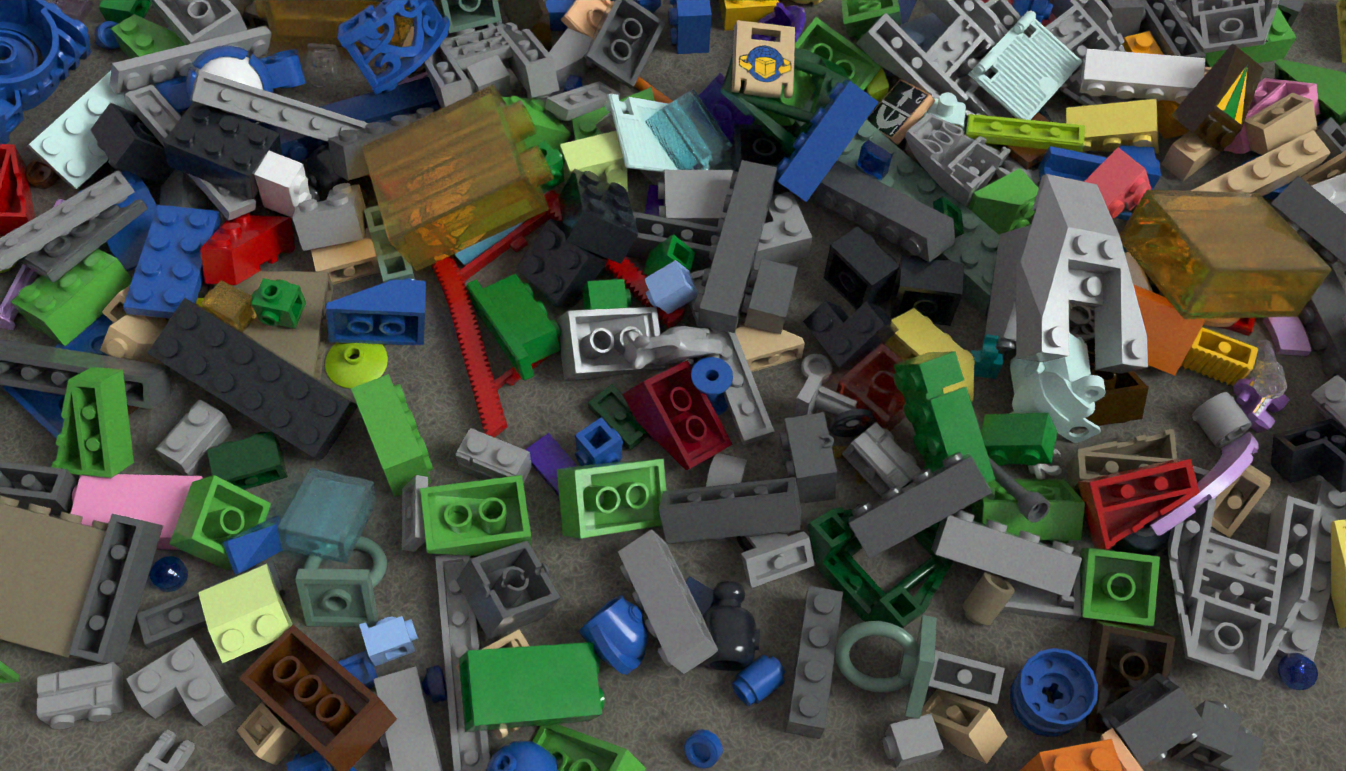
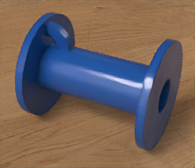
[691,357,733,416]

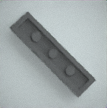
[136,560,285,649]

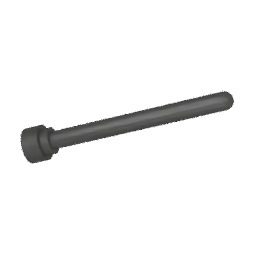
[988,457,1050,523]

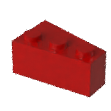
[0,144,35,237]
[200,213,295,285]
[1078,459,1200,550]

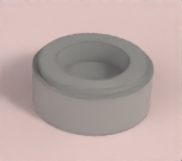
[800,354,832,384]

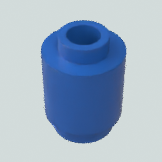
[731,655,785,706]

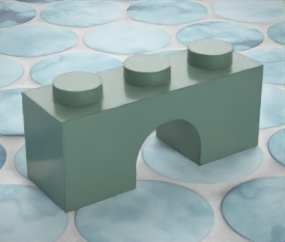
[364,202,415,283]

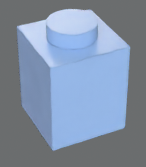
[645,260,698,314]

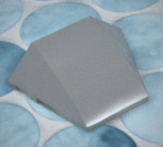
[905,113,1011,206]

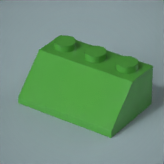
[971,479,1085,544]

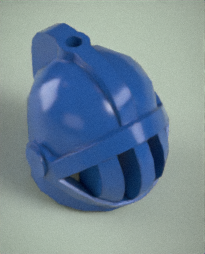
[578,595,649,675]

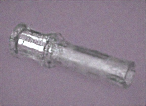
[1253,340,1287,399]

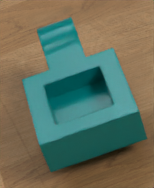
[970,334,1003,379]

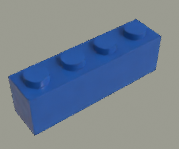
[776,80,879,202]

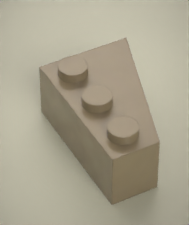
[1067,428,1177,497]

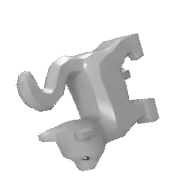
[624,326,723,370]

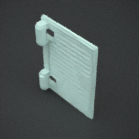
[968,11,1083,120]
[605,94,703,173]

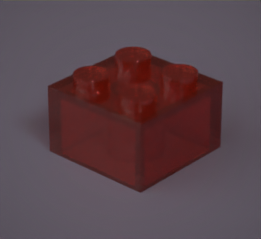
[836,343,906,431]

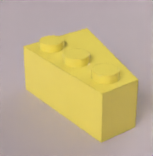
[1066,99,1159,154]

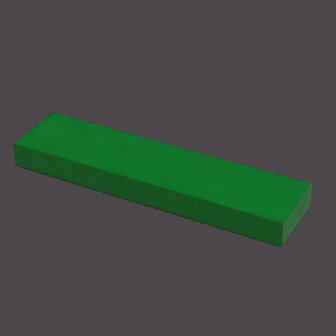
[466,279,534,381]

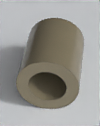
[962,571,1015,626]

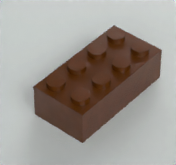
[239,625,397,771]

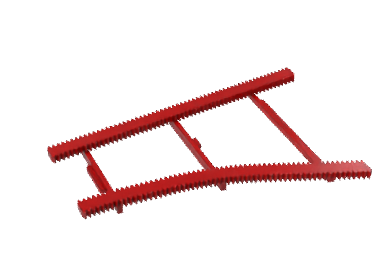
[367,107,684,438]

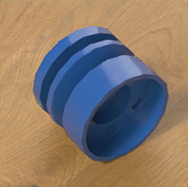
[1010,648,1098,738]

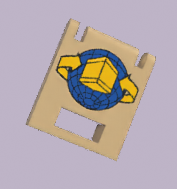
[732,20,795,99]

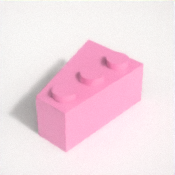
[1224,78,1320,154]

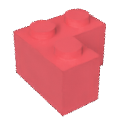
[1084,147,1152,218]

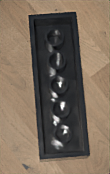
[148,298,358,459]

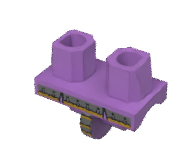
[1233,374,1290,433]

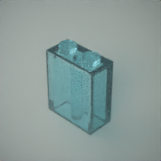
[645,88,732,170]
[277,468,376,564]

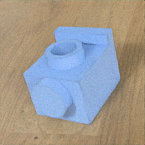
[359,616,418,666]

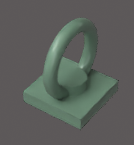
[295,535,387,627]
[835,615,937,719]

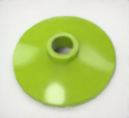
[325,342,388,389]

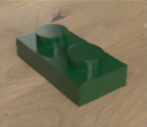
[588,384,649,451]

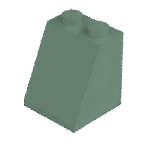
[435,0,502,33]

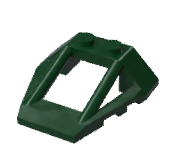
[721,48,851,156]
[807,504,954,629]

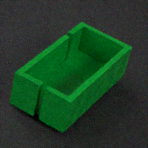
[894,351,995,483]

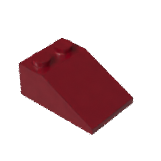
[622,360,733,470]

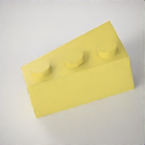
[885,308,975,402]

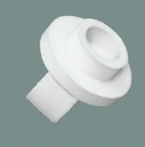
[1028,449,1062,480]

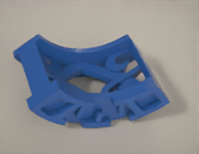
[337,0,450,94]

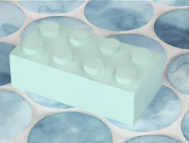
[27,70,142,189]

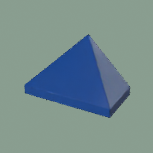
[223,515,290,574]

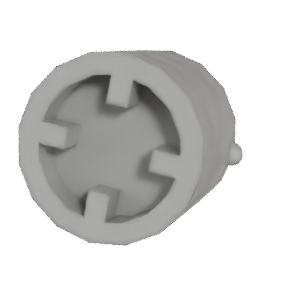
[1192,392,1252,447]

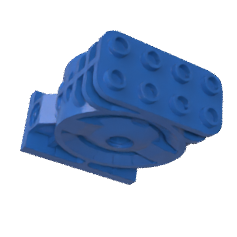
[0,0,91,144]

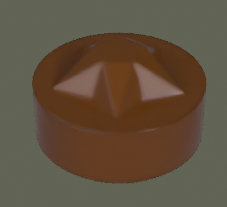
[25,158,59,189]

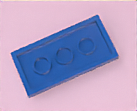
[123,205,222,318]

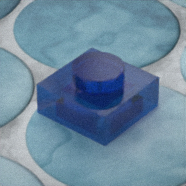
[857,139,892,180]

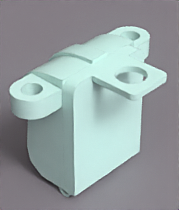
[1009,333,1106,443]

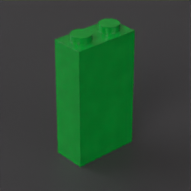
[459,642,605,732]

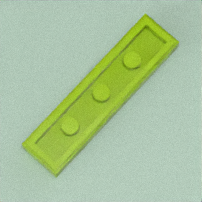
[966,114,1085,152]

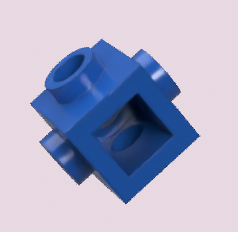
[575,417,623,466]

